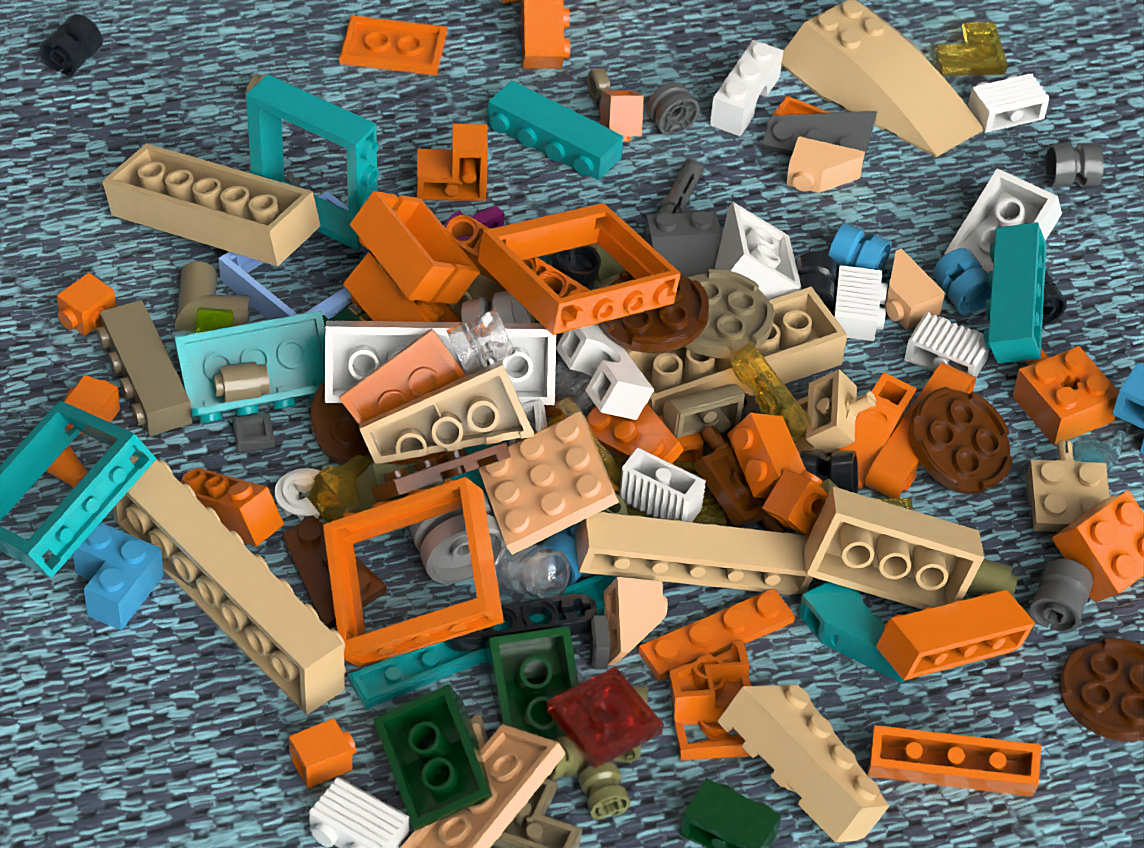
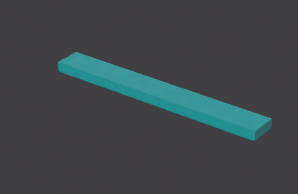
[348,574,637,710]

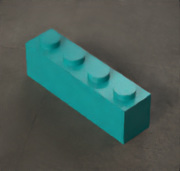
[488,80,623,181]
[984,222,1047,364]

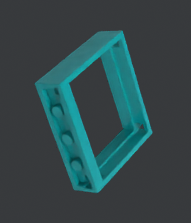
[246,74,379,251]
[0,400,157,578]

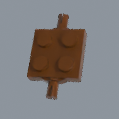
[693,425,787,533]

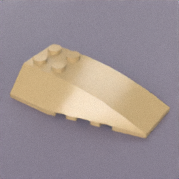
[781,0,984,157]

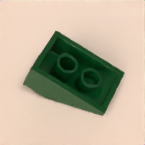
[484,626,590,748]
[373,684,493,831]

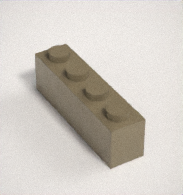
[96,300,192,436]

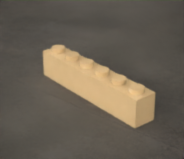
[575,511,814,595]

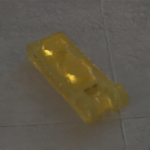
[730,342,810,444]

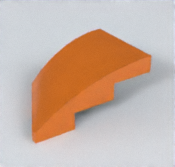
[669,640,759,761]

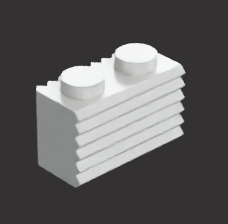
[968,74,1049,133]
[833,265,888,341]
[904,312,989,378]
[619,448,706,522]
[309,777,409,848]

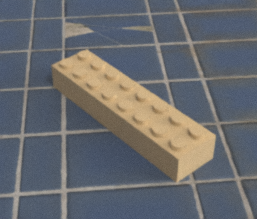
[113,457,346,715]

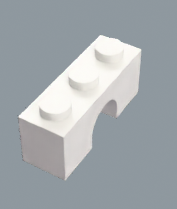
[710,40,783,136]
[556,324,654,420]

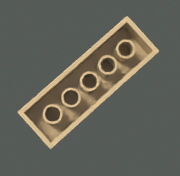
[102,143,320,266]
[624,287,847,416]

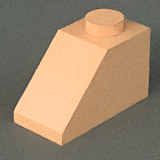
[786,136,865,193]
[885,249,945,330]
[603,577,668,665]

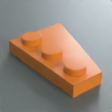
[585,404,684,464]

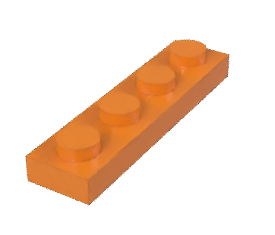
[638,588,795,681]

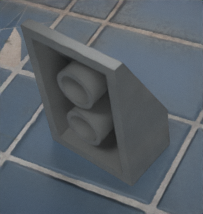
[645,211,722,278]

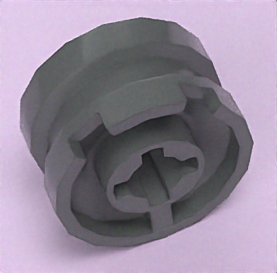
[646,82,700,135]

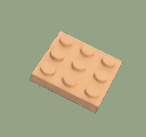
[478,412,619,555]

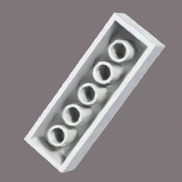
[325,321,556,405]

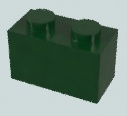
[680,778,782,848]

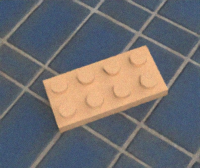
[401,724,566,848]

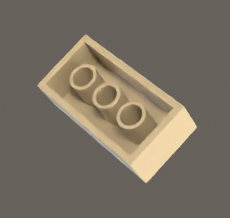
[803,487,984,609]

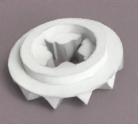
[275,468,336,521]

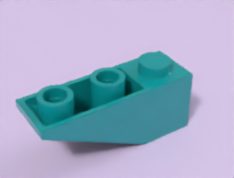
[799,582,906,683]

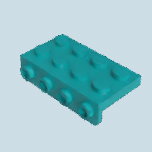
[174,310,326,424]

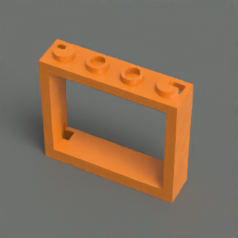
[478,203,681,335]
[323,477,504,667]

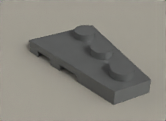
[762,111,877,163]

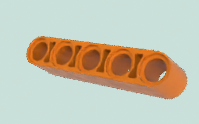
[446,215,599,324]
[865,362,976,502]

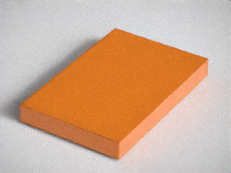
[339,15,448,76]

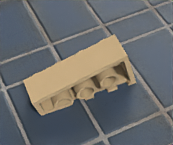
[359,360,535,464]
[717,684,890,843]

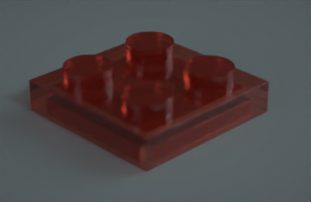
[547,667,664,769]

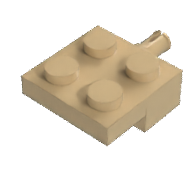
[787,369,877,455]
[1025,440,1110,532]

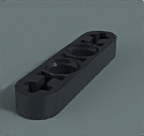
[444,594,597,651]

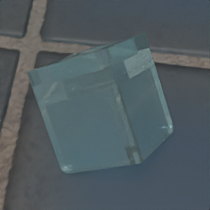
[1073,430,1126,476]

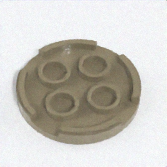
[684,269,774,358]

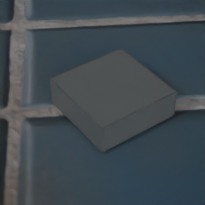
[232,413,275,452]
[589,615,610,670]

